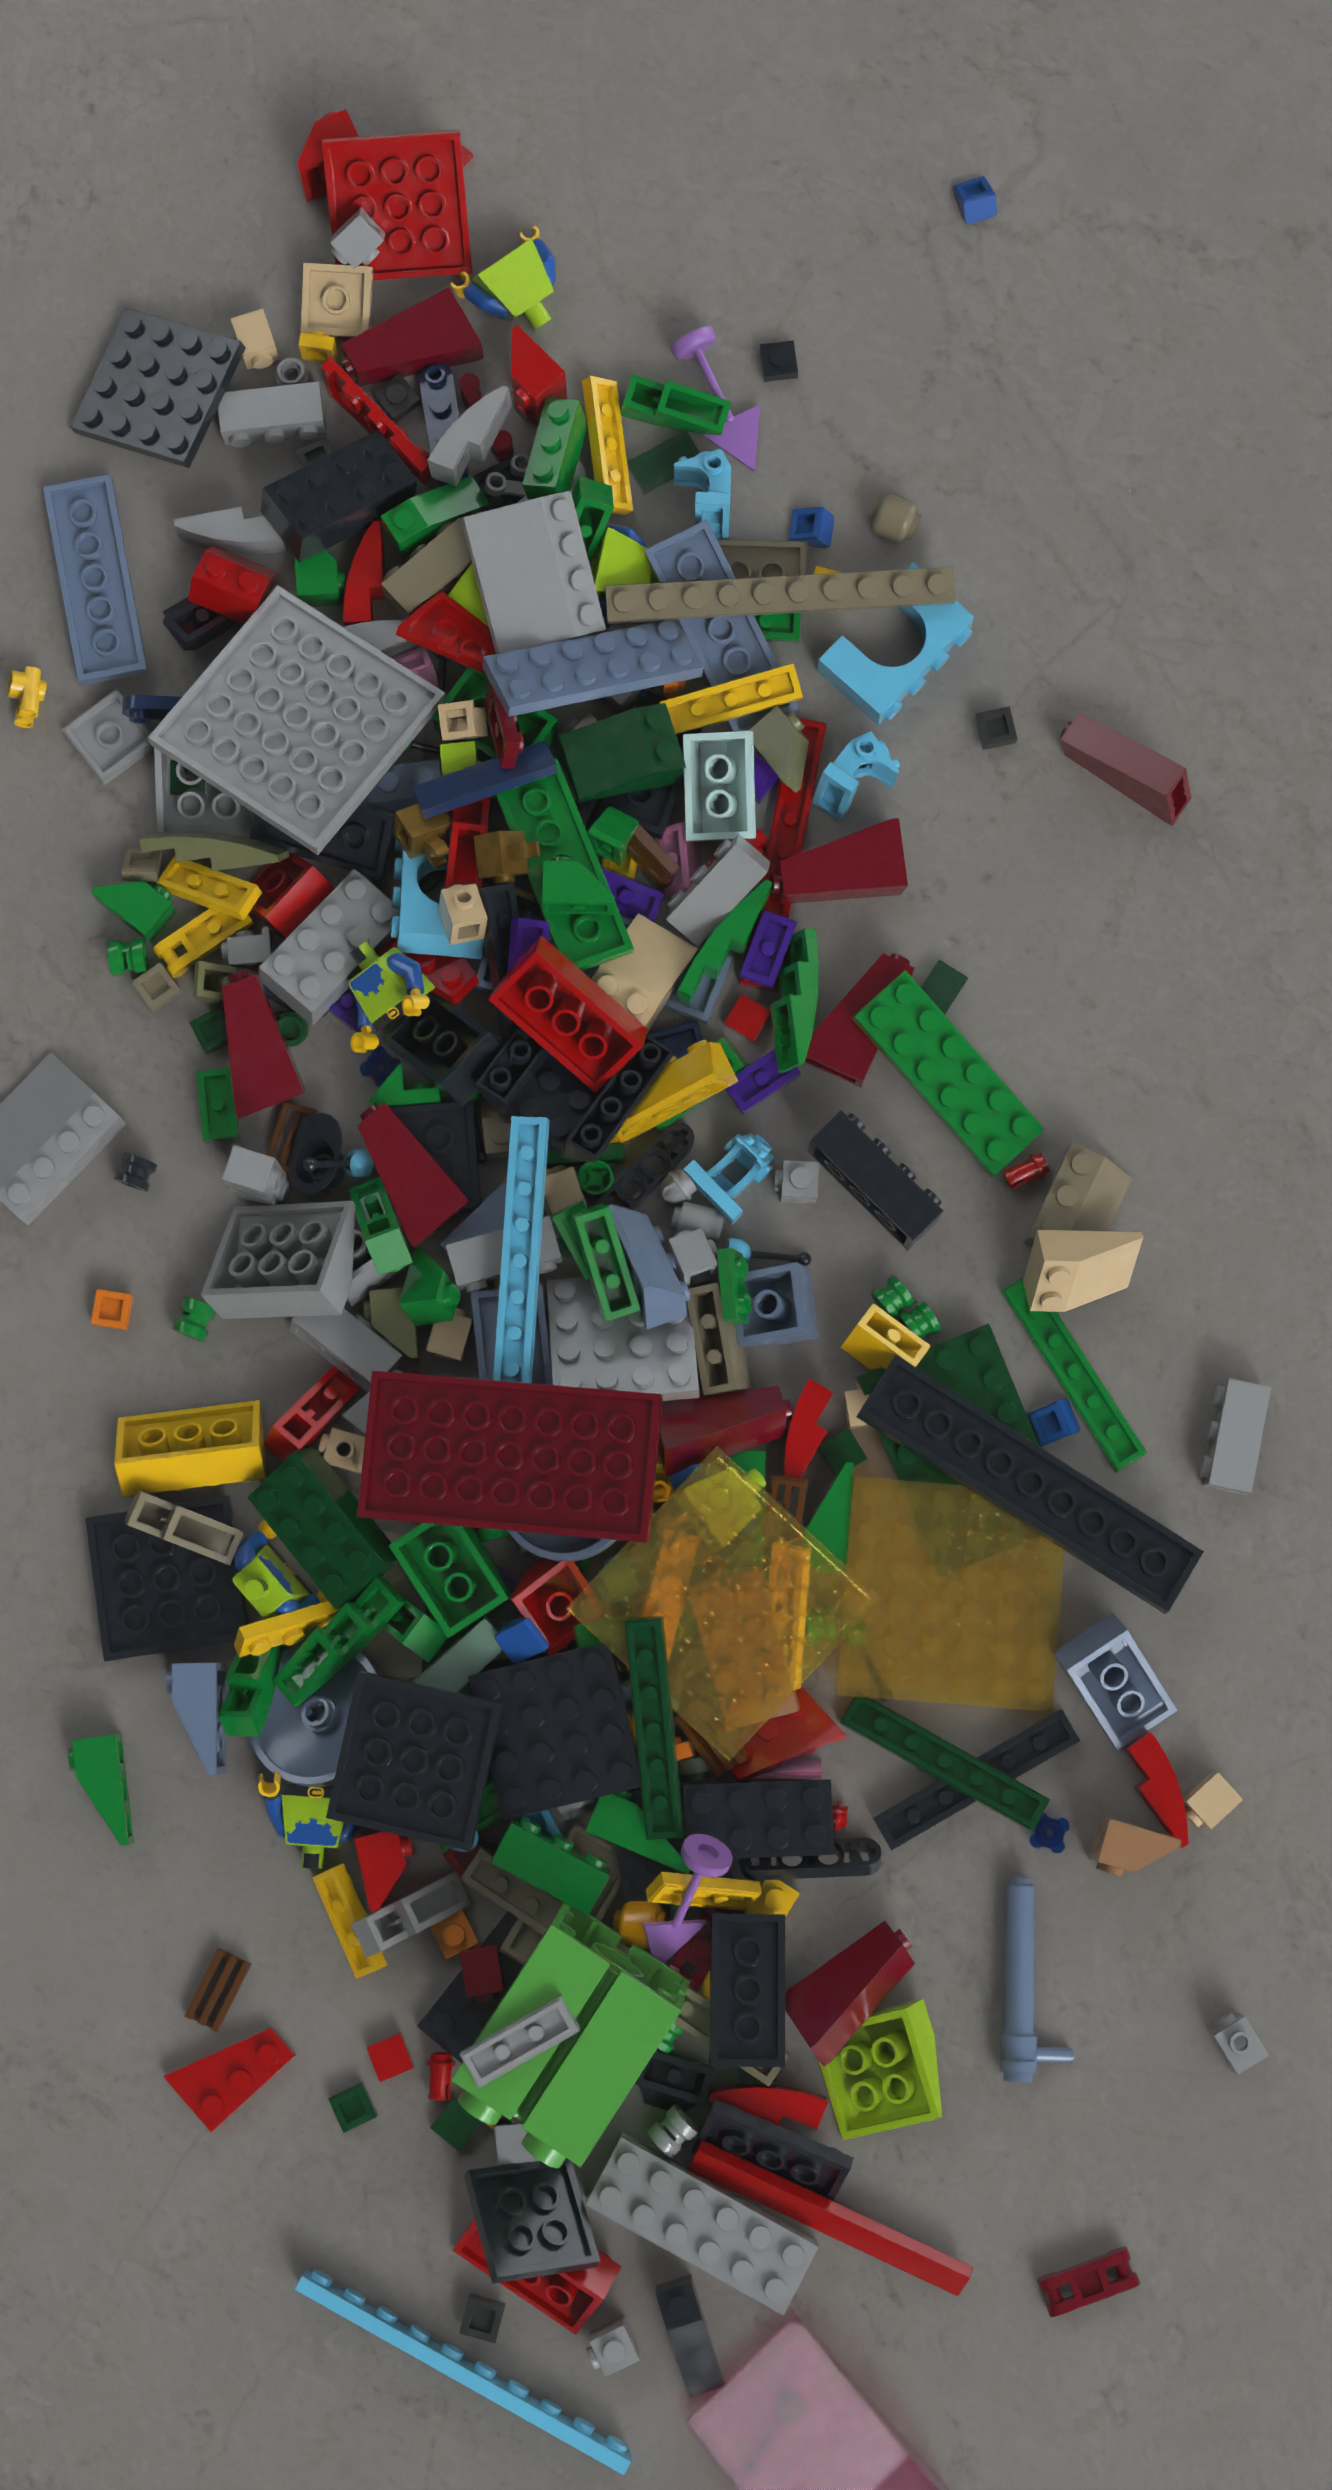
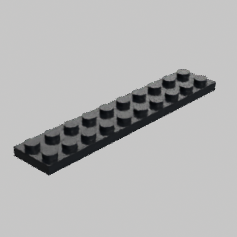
[856,1355,1204,1614]

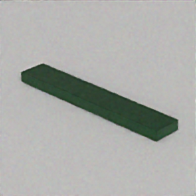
[624,1616,685,1840]
[840,1691,1050,1833]

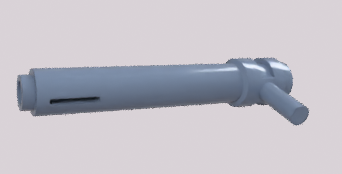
[1000,1877,1074,2082]

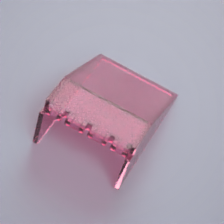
[687,2316,949,2490]

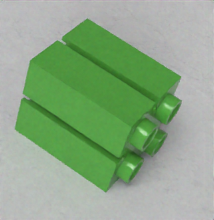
[451,1902,690,2168]

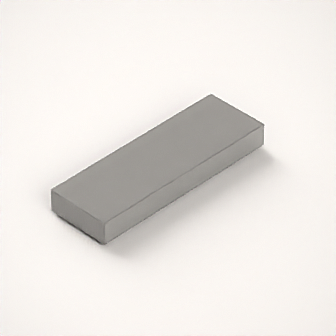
[460,1994,581,2089]

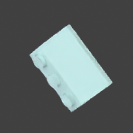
[683,731,756,842]

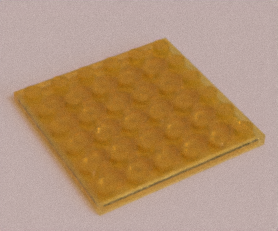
[566,1446,881,1761]
[835,1476,1064,1712]

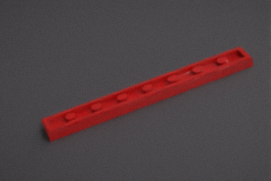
[740,718,827,992]
[687,2140,973,2296]

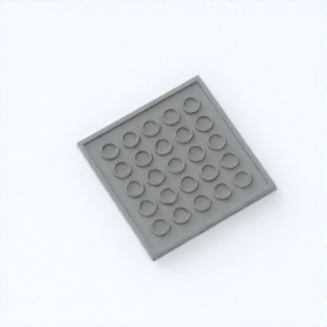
[148,585,446,855]

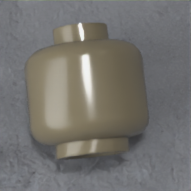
[868,493,921,544]

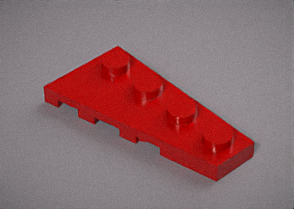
[321,357,432,485]

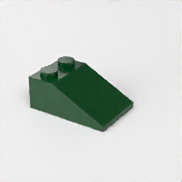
[558,703,686,802]

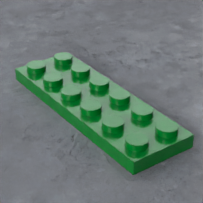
[495,759,634,971]
[851,970,1045,1177]

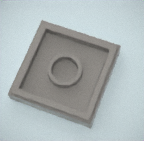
[61,688,154,785]

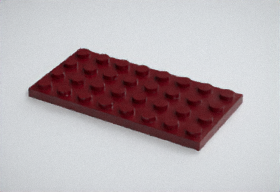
[357,1371,663,1543]

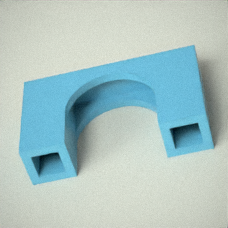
[817,562,974,725]
[391,820,489,959]

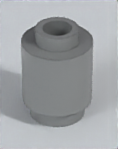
[671,1201,725,1242]

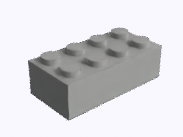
[259,869,399,1026]

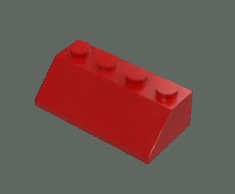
[488,935,648,1093]
[452,2217,622,2335]

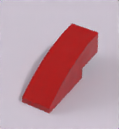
[343,521,386,627]
[445,796,491,889]
[783,1378,833,1493]
[1123,1731,1189,1848]
[708,2083,828,2130]

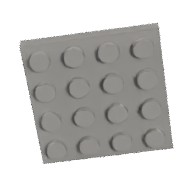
[547,1277,699,1401]

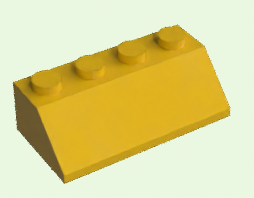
[610,1040,739,1144]
[114,1400,266,1496]

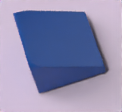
[953,176,997,224]
[789,507,834,548]
[1028,1398,1081,1447]
[494,1617,549,1664]

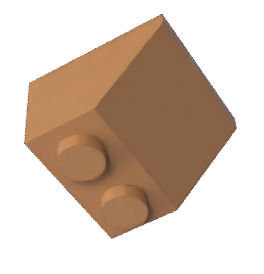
[1088,1816,1181,1877]

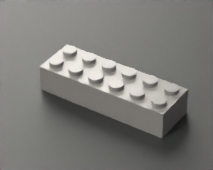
[585,2131,819,2316]

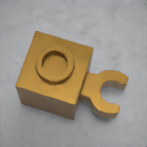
[393,804,451,869]
[474,831,540,885]

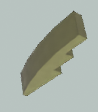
[139,831,290,871]

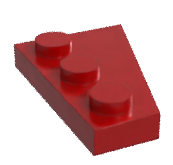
[396,590,496,674]
[378,938,479,1006]
[723,1686,847,1783]
[163,2027,296,2132]

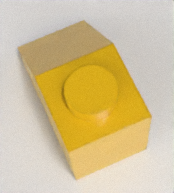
[840,1303,931,1370]

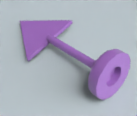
[670,326,761,472]
[642,1834,733,1963]

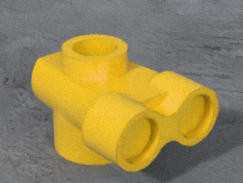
[7,666,47,728]

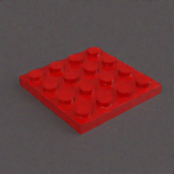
[322,130,473,280]

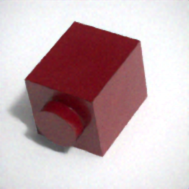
[459,1944,505,2003]

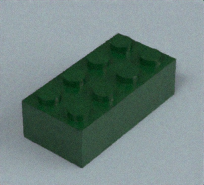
[247,1447,398,1610]

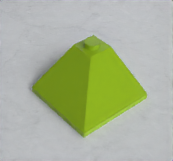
[819,1998,942,2140]

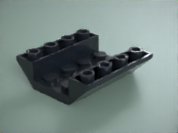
[475,1026,674,1163]

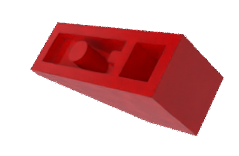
[263,1365,362,1462]

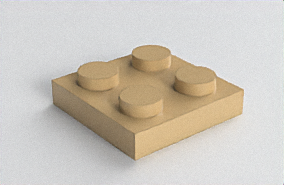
[301,263,373,338]

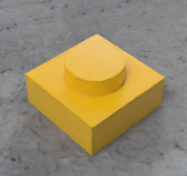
[298,331,338,363]

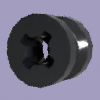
[114,1152,158,1192]

